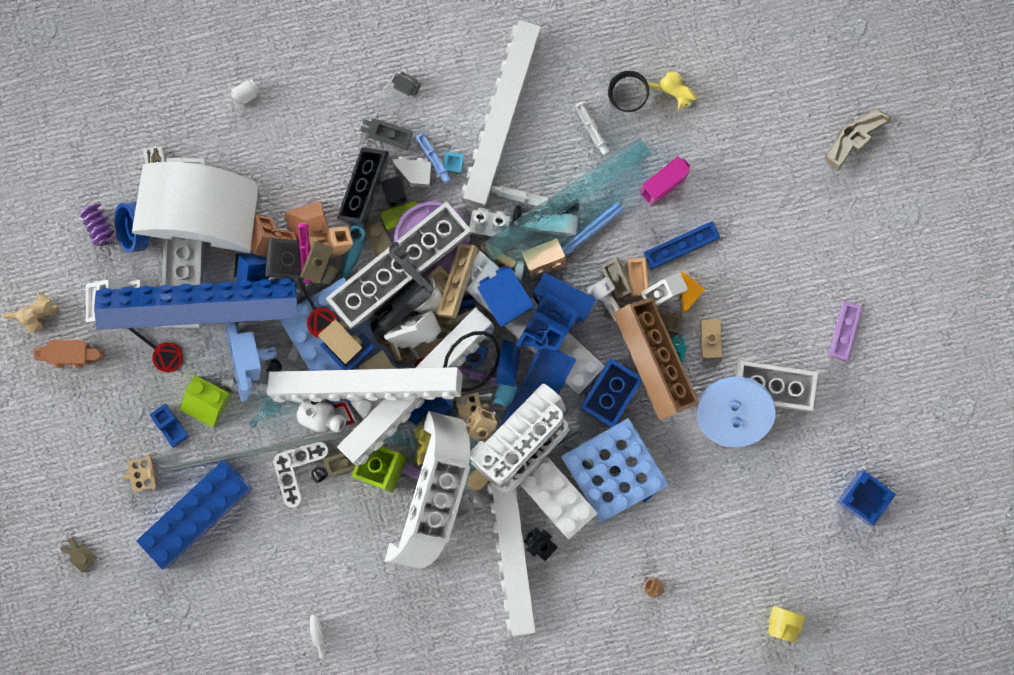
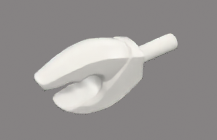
[310,615,324,658]

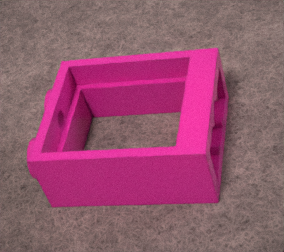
[640,156,691,206]

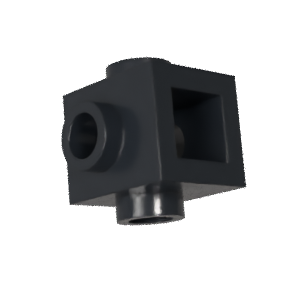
[523,527,558,561]

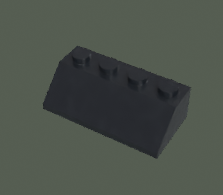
[336,147,390,229]

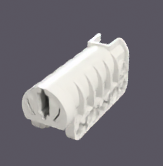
[469,383,569,493]

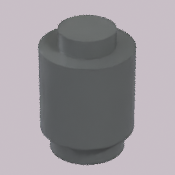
[392,71,421,97]

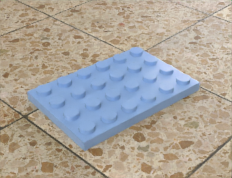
[279,278,399,408]

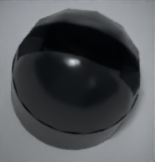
[266,358,282,372]
[311,466,329,484]

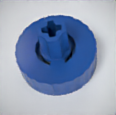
[115,201,150,253]

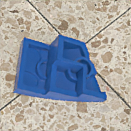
[516,292,580,350]

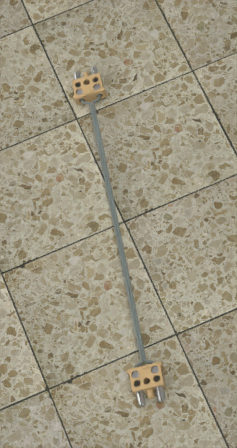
[116,392,496,492]

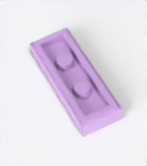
[828,301,863,362]

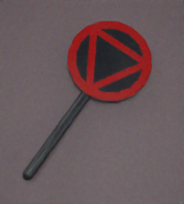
[297,276,338,338]
[127,328,183,373]

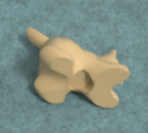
[2,292,60,332]

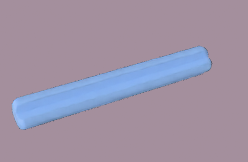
[561,203,624,255]

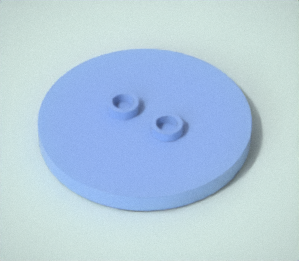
[697,377,776,447]

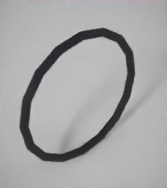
[443,331,501,392]

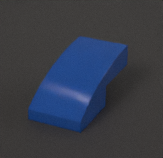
[149,403,189,448]

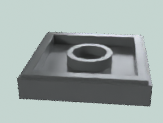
[265,237,304,280]

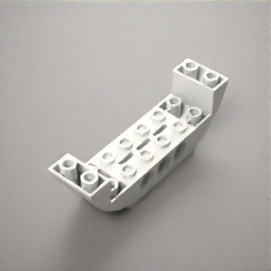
[385,411,470,569]

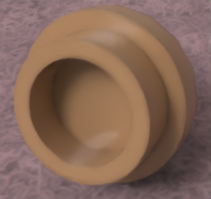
[644,578,665,598]

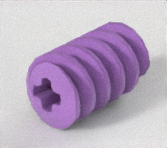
[80,204,117,246]

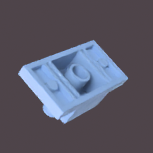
[225,322,277,402]

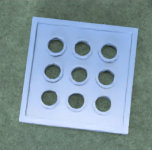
[561,418,669,522]

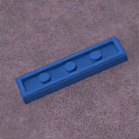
[643,221,721,270]

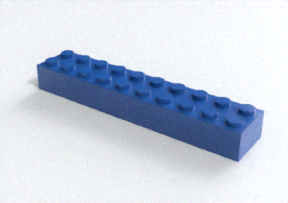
[94,278,298,330]

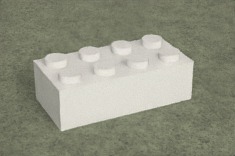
[735,361,818,412]
[520,456,598,540]

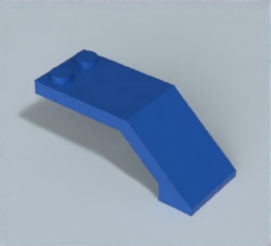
[498,348,576,429]

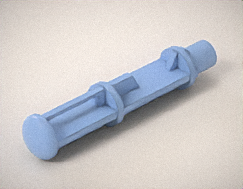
[416,133,451,184]

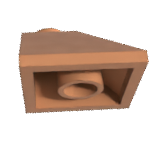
[284,201,330,240]

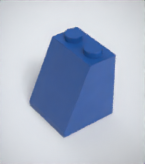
[477,266,536,327]

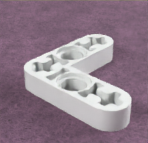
[273,442,329,507]

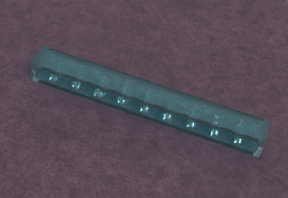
[482,137,651,261]

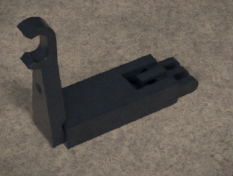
[370,242,434,338]

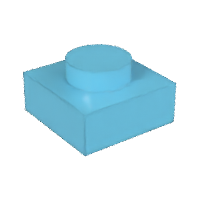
[443,151,464,174]

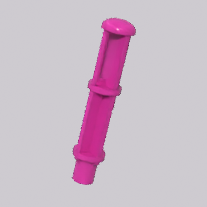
[297,223,312,283]

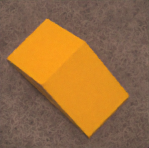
[680,272,705,313]

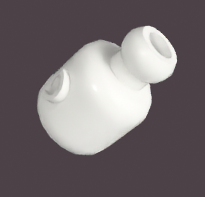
[297,399,346,432]

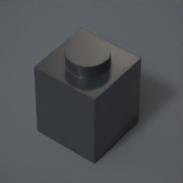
[381,176,407,208]

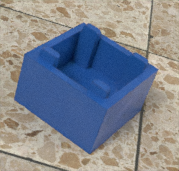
[837,471,896,526]

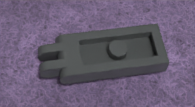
[360,118,413,150]

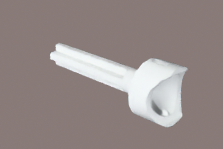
[587,277,620,327]

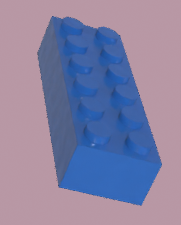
[136,460,253,570]

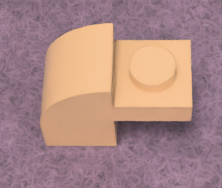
[309,226,353,259]

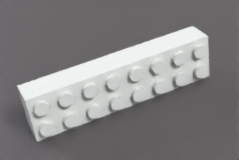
[326,201,471,332]

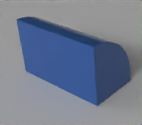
[496,339,520,387]

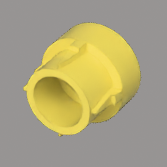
[768,606,806,642]

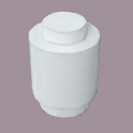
[230,79,260,106]

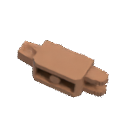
[33,340,105,369]

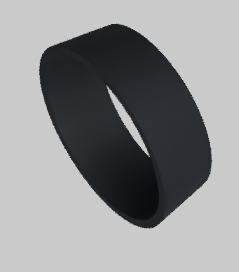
[608,70,649,112]

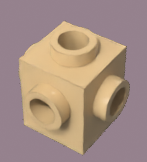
[466,407,497,442]

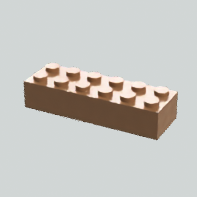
[613,297,698,420]

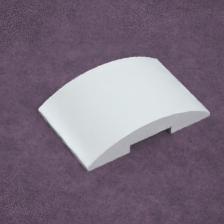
[132,162,258,253]

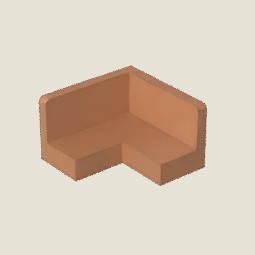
[251,215,297,257]

